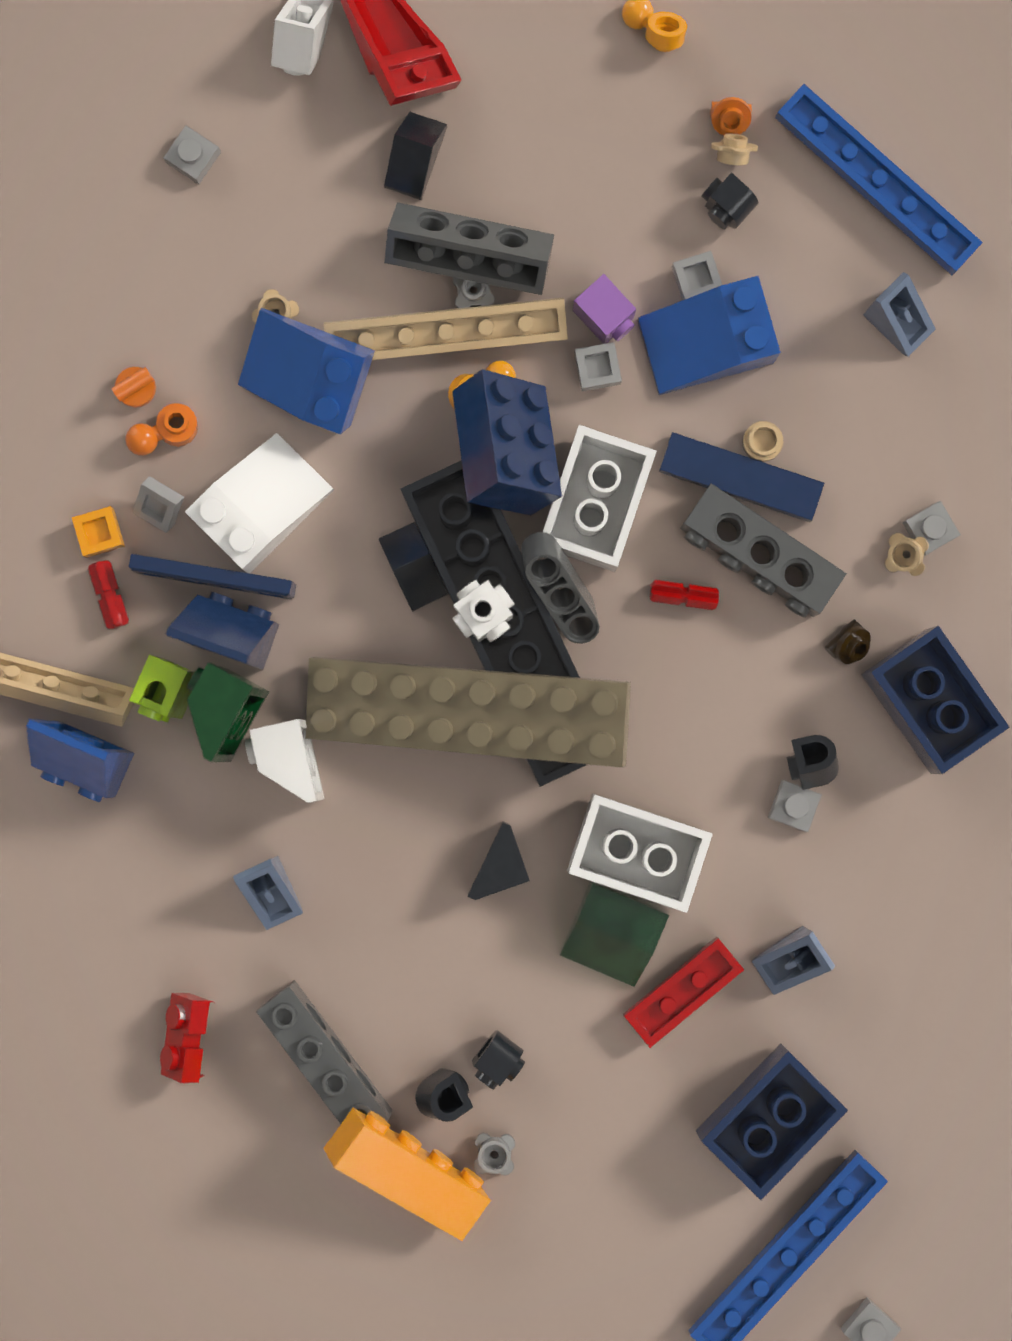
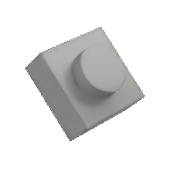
[164,125,221,184]
[672,251,722,300]
[574,342,622,392]
[132,476,184,533]
[902,501,961,556]
[768,780,822,832]
[841,1297,901,1341]

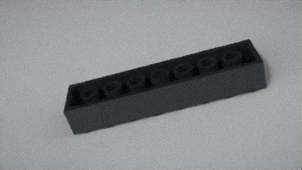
[401,460,588,787]

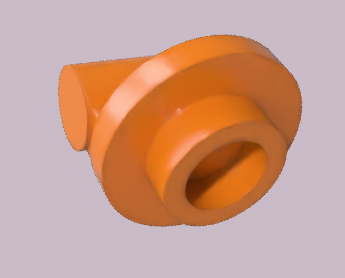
[710,97,752,136]
[111,367,156,407]

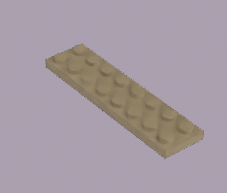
[305,657,631,768]

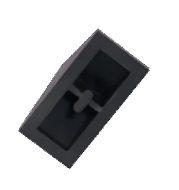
[384,112,447,200]
[378,522,448,612]
[467,821,530,900]

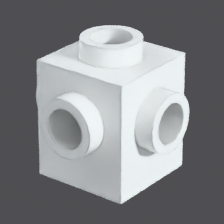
[452,580,514,642]

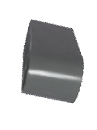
[521,532,600,644]

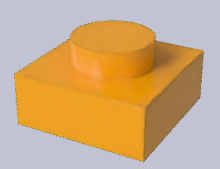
[72,506,125,558]

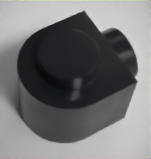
[701,172,759,229]
[787,735,839,790]
[472,1030,525,1090]
[415,1068,473,1122]

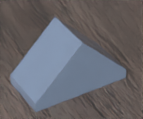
[863,272,936,357]
[233,856,303,930]
[752,926,835,995]

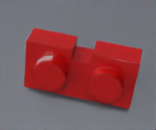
[160,993,213,1083]

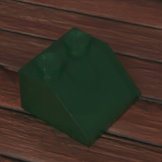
[559,881,669,987]

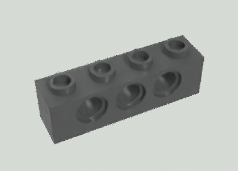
[384,202,555,295]
[680,483,847,618]
[256,980,393,1124]

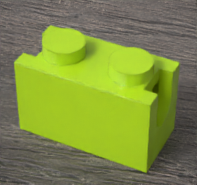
[129,654,194,723]

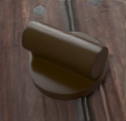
[825,619,871,664]

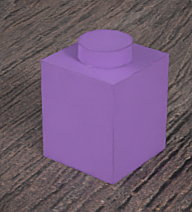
[572,274,636,344]

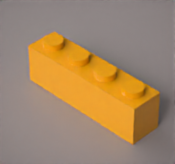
[323,1107,491,1241]

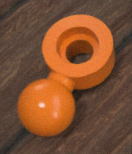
[125,403,198,456]

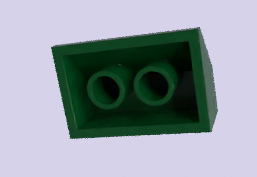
[187,662,270,762]

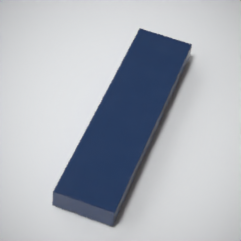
[659,432,825,522]
[129,554,296,600]

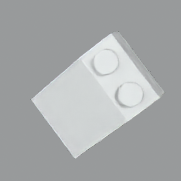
[185,433,334,573]

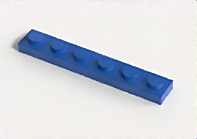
[775,84,983,276]
[688,1150,888,1341]

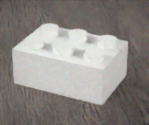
[543,425,656,572]
[567,794,712,913]

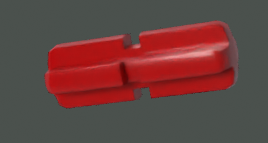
[88,560,129,630]
[650,580,719,610]

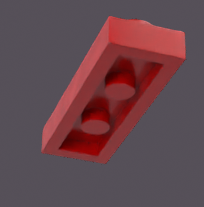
[623,937,744,1048]

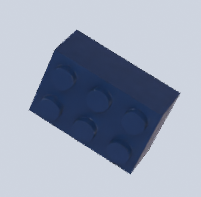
[452,369,562,516]
[861,625,1010,774]
[696,1043,848,1200]

